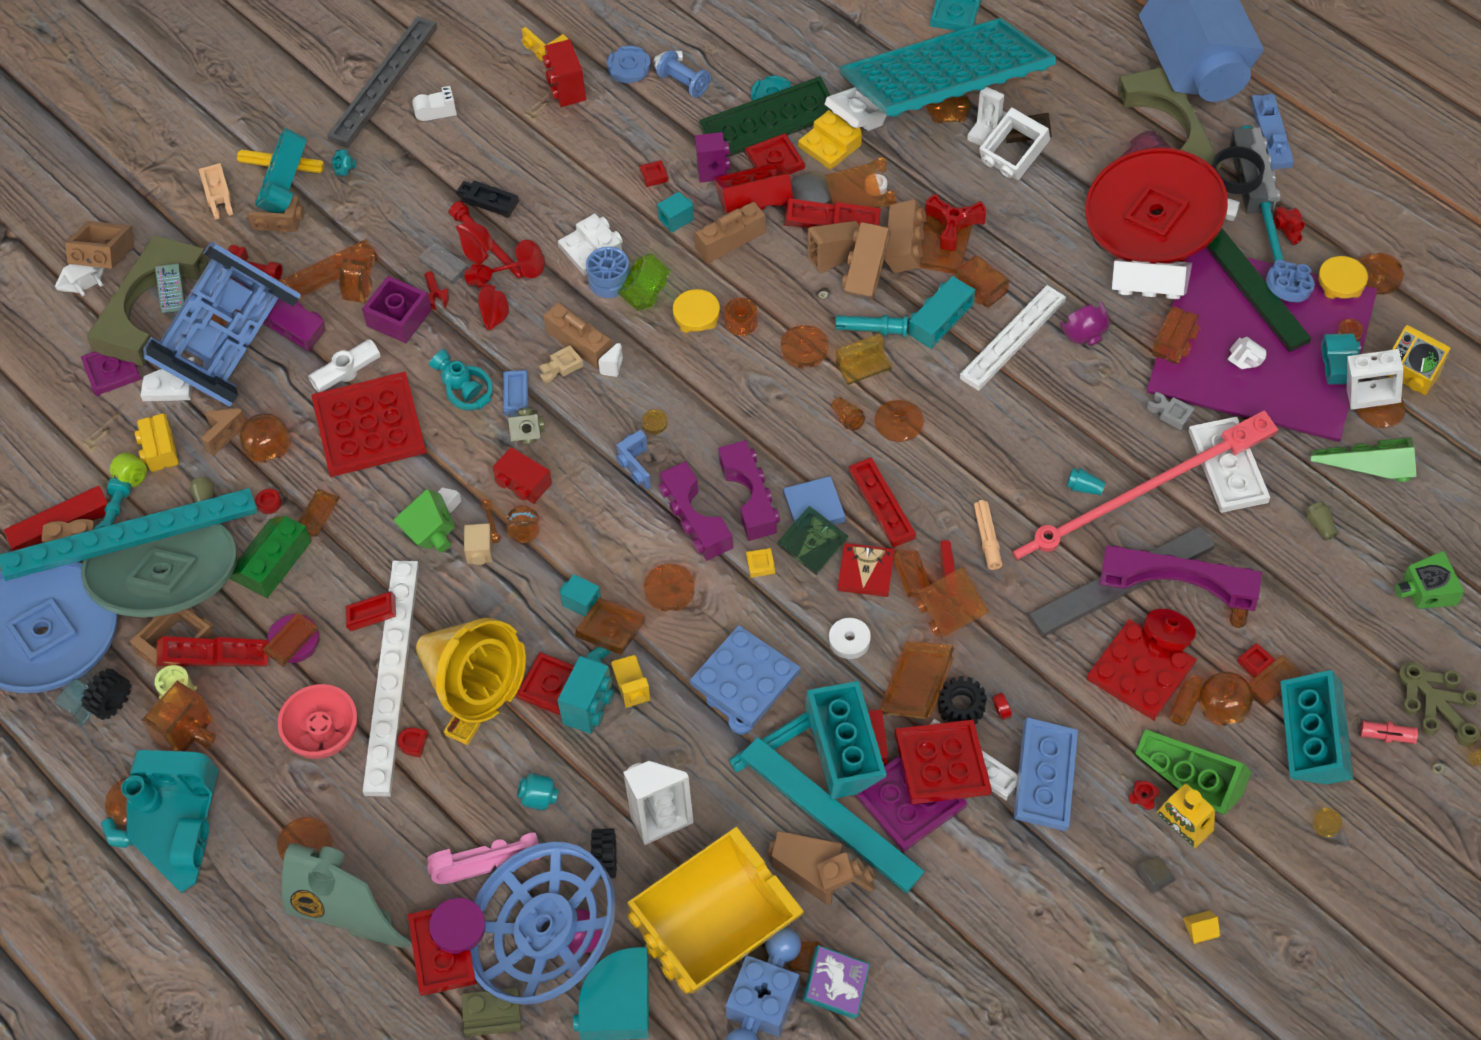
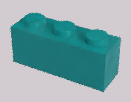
[908,276,975,349]

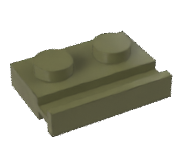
[462,987,522,1037]

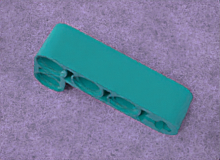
[255,128,307,213]

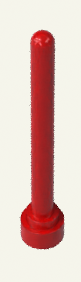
[449,201,523,278]

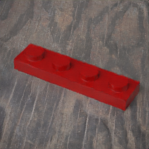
[849,457,916,548]

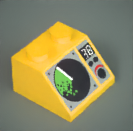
[1388,325,1451,396]

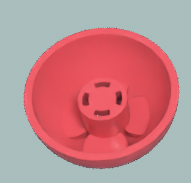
[278,684,357,759]

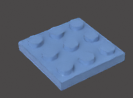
[690,625,801,728]

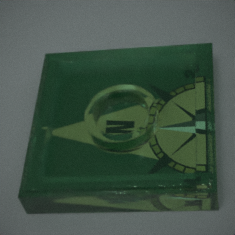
[777,506,849,575]

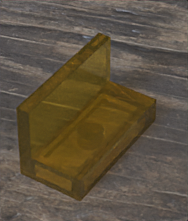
[836,334,892,385]

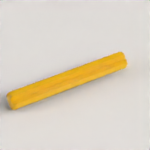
[237,150,324,174]

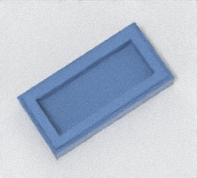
[503,370,529,416]

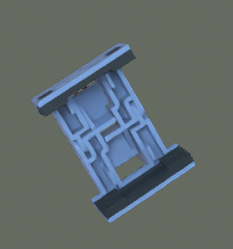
[143,241,301,407]

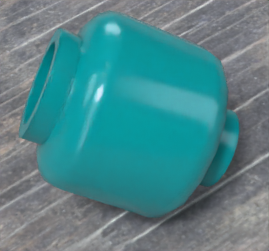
[517,773,558,811]

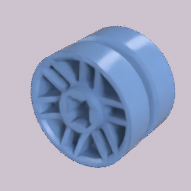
[586,246,631,298]

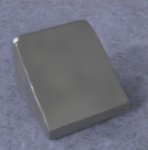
[1136,857,1175,893]

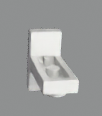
[967,87,1007,146]

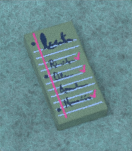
[155,264,185,313]

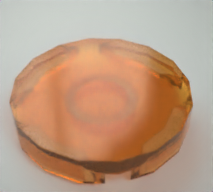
[1359,253,1404,295]
[781,325,828,368]
[644,564,695,612]
[277,817,333,861]

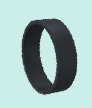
[1212,146,1265,194]

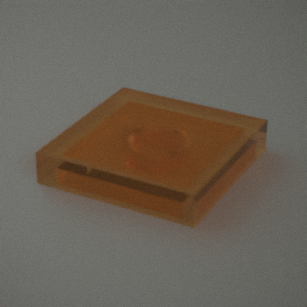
[575,597,645,655]

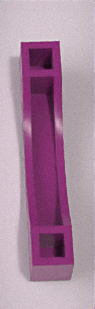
[1099,545,1262,611]

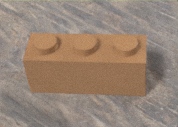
[885,199,926,273]
[842,222,891,301]

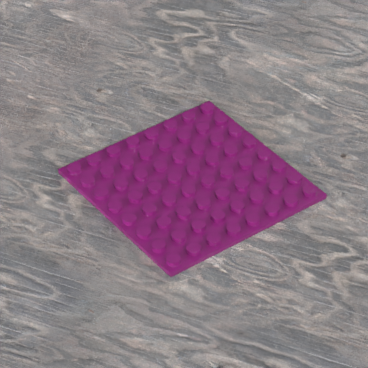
[1146,247,1377,442]

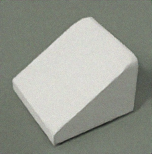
[598,343,623,377]
[438,488,461,513]

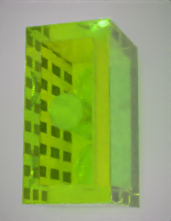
[618,253,670,311]

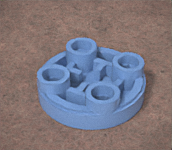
[1266,260,1314,302]

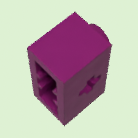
[695,132,730,183]

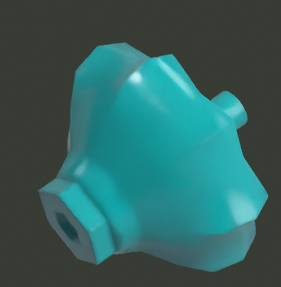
[331,149,356,176]

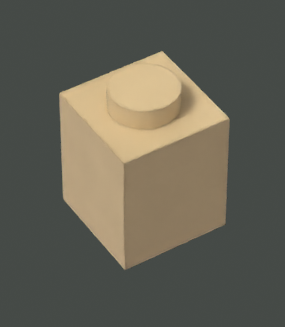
[464,524,493,565]

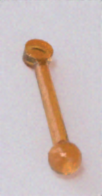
[481,500,501,543]

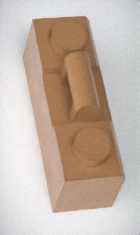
[694,202,766,263]
[543,302,613,369]

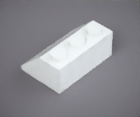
[1112,258,1192,299]

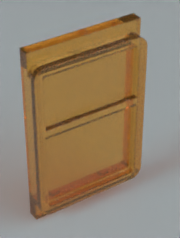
[879,641,954,719]

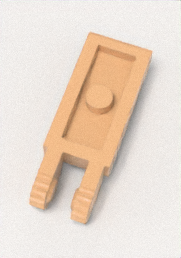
[199,163,234,220]

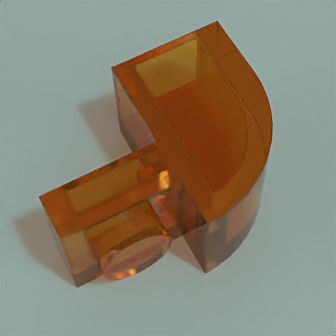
[339,246,377,303]

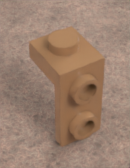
[248,196,304,232]
[817,852,876,892]

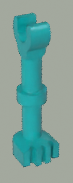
[93,478,132,530]

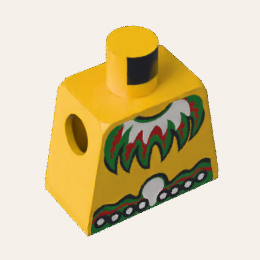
[1156,784,1215,848]

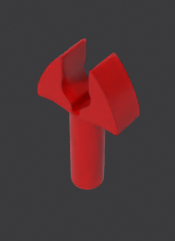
[424,271,449,310]

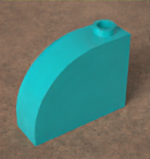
[573,947,649,1040]

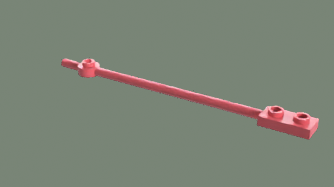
[1012,410,1278,560]

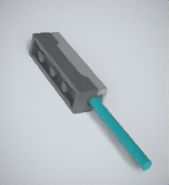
[1230,125,1284,261]

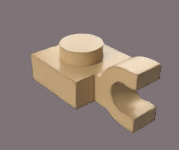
[539,345,583,384]

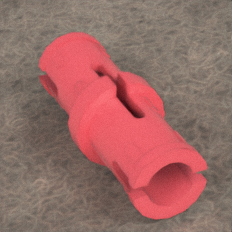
[1360,720,1418,744]

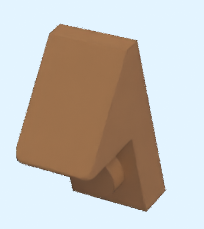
[201,408,247,456]

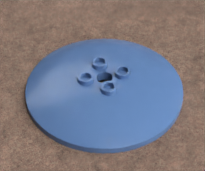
[0,562,118,693]

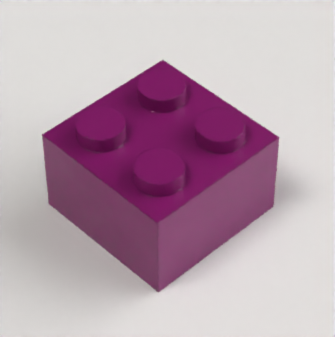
[362,276,432,343]

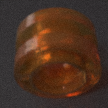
[724,298,758,336]

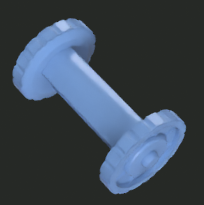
[656,50,711,98]

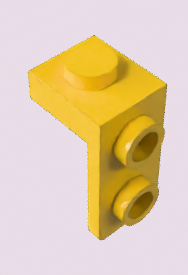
[521,27,568,61]
[611,655,651,708]

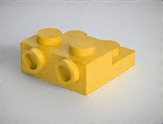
[798,110,862,170]

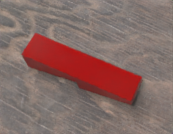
[783,198,881,228]
[4,485,108,551]
[157,636,268,667]

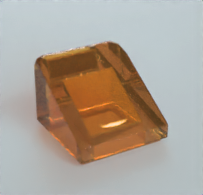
[789,941,826,973]

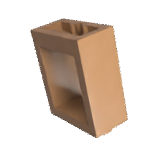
[65,221,134,269]
[129,608,215,672]

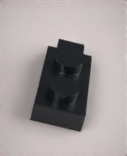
[456,181,519,218]

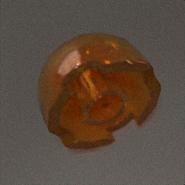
[240,413,291,463]
[1198,672,1253,726]

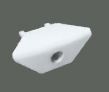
[55,258,105,297]

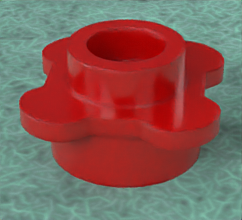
[1128,780,1160,810]

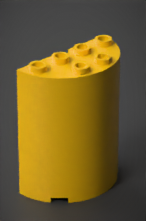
[627,826,804,994]

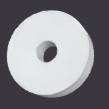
[829,618,871,659]

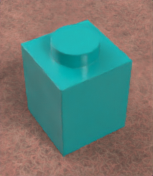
[657,191,694,233]
[560,574,602,619]

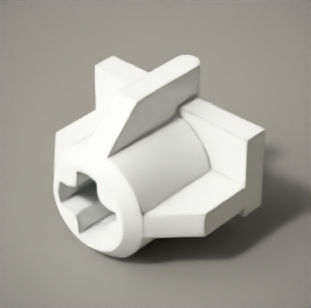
[1228,337,1267,369]

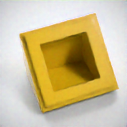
[1183,910,1220,944]

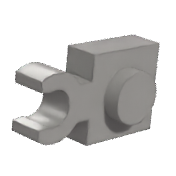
[1147,392,1195,431]

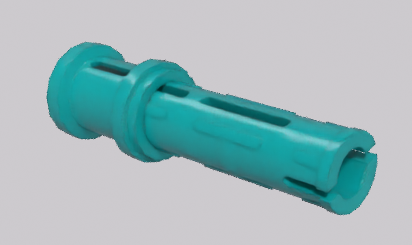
[836,314,909,337]

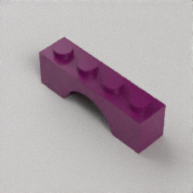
[718,440,780,541]
[658,461,733,561]

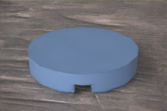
[607,46,651,83]

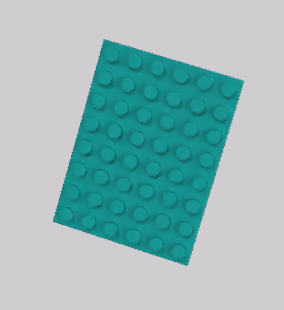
[840,17,1056,117]

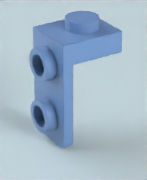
[616,430,651,490]

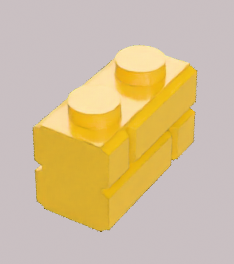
[134,413,179,472]

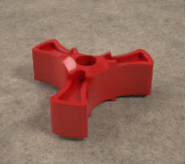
[925,194,986,251]

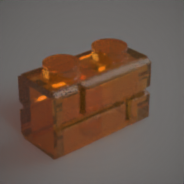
[1152,306,1201,364]

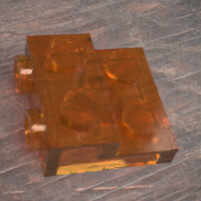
[915,567,989,639]

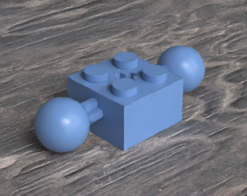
[725,927,801,1040]

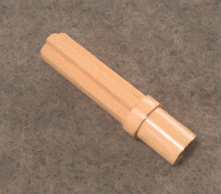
[974,500,1003,570]

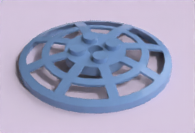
[471,842,616,1005]

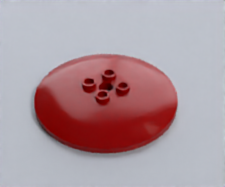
[1085,148,1228,264]

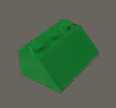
[229,516,312,599]

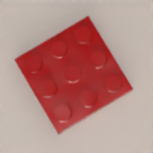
[1086,619,1197,721]
[894,720,992,805]

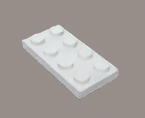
[1188,417,1270,513]

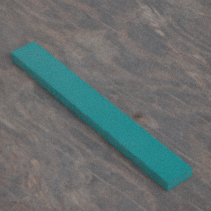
[740,737,925,894]

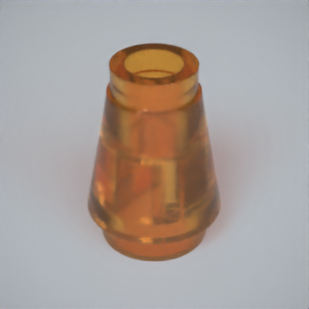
[831,397,865,431]

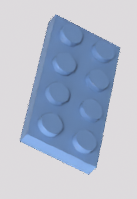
[1014,717,1078,831]

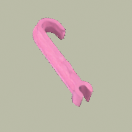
[427,833,542,884]

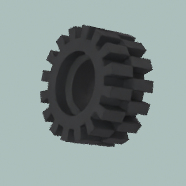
[81,668,131,720]
[938,676,987,725]
[591,828,617,879]

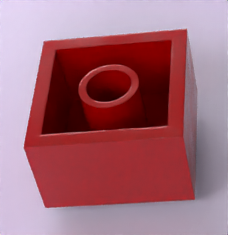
[542,39,586,107]

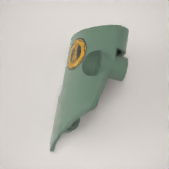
[282,843,411,948]

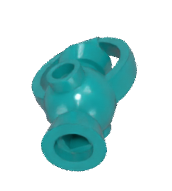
[429,349,493,411]

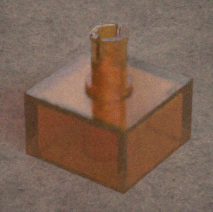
[142,680,216,752]

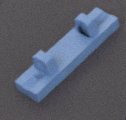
[1251,94,1294,170]

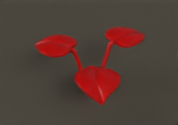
[455,222,545,331]

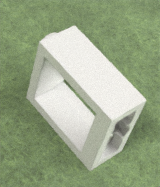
[979,108,1050,181]
[1346,349,1403,410]

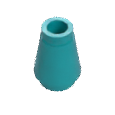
[1066,468,1105,496]

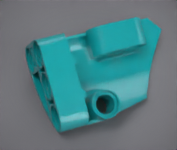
[121,750,219,893]

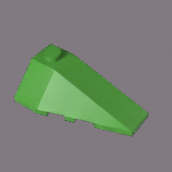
[1135,729,1252,815]

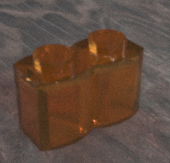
[955,255,1009,308]

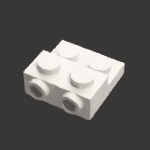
[825,87,886,131]
[558,214,623,276]

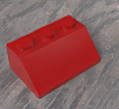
[713,162,793,214]

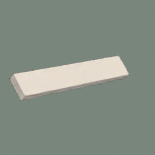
[960,285,1066,391]

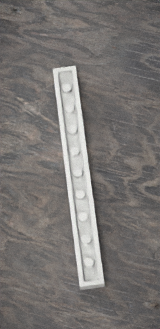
[363,561,419,797]

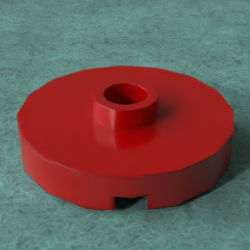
[1143,609,1196,650]

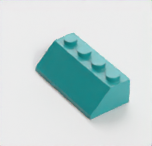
[1280,670,1354,785]
[805,681,887,799]

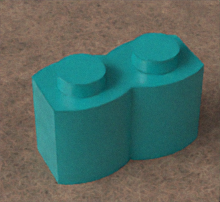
[1321,333,1361,384]

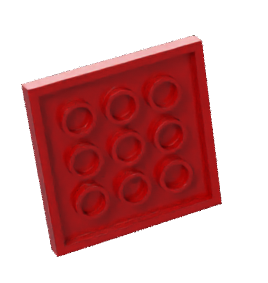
[311,371,427,477]

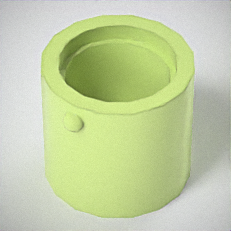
[155,665,197,710]

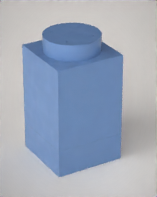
[1139,0,1264,102]

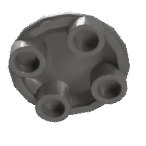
[791,171,835,203]

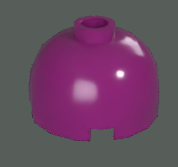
[1060,302,1110,346]

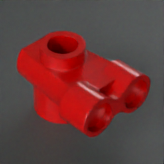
[1273,207,1305,245]

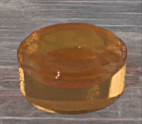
[1337,319,1364,341]

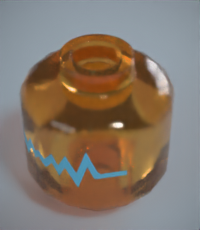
[507,506,539,543]

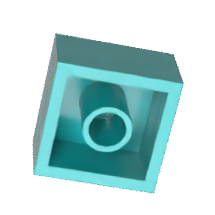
[558,656,614,734]

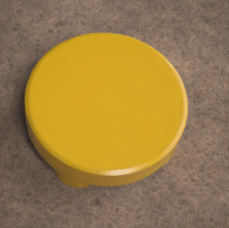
[1318,256,1368,299]
[673,289,720,333]

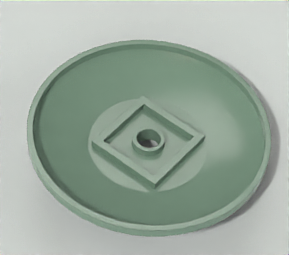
[81,516,237,617]

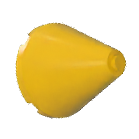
[416,618,526,723]

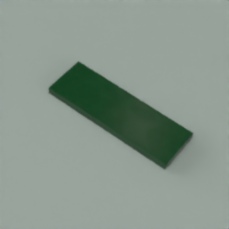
[699,76,835,157]

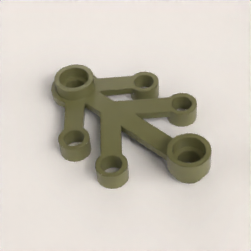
[1399,662,1480,747]

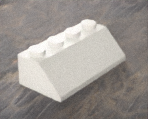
[623,761,694,845]

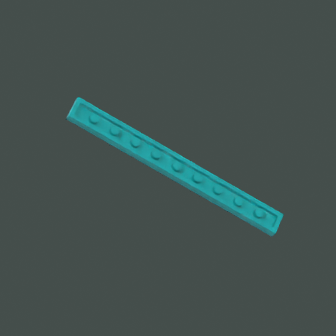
[0,488,257,581]

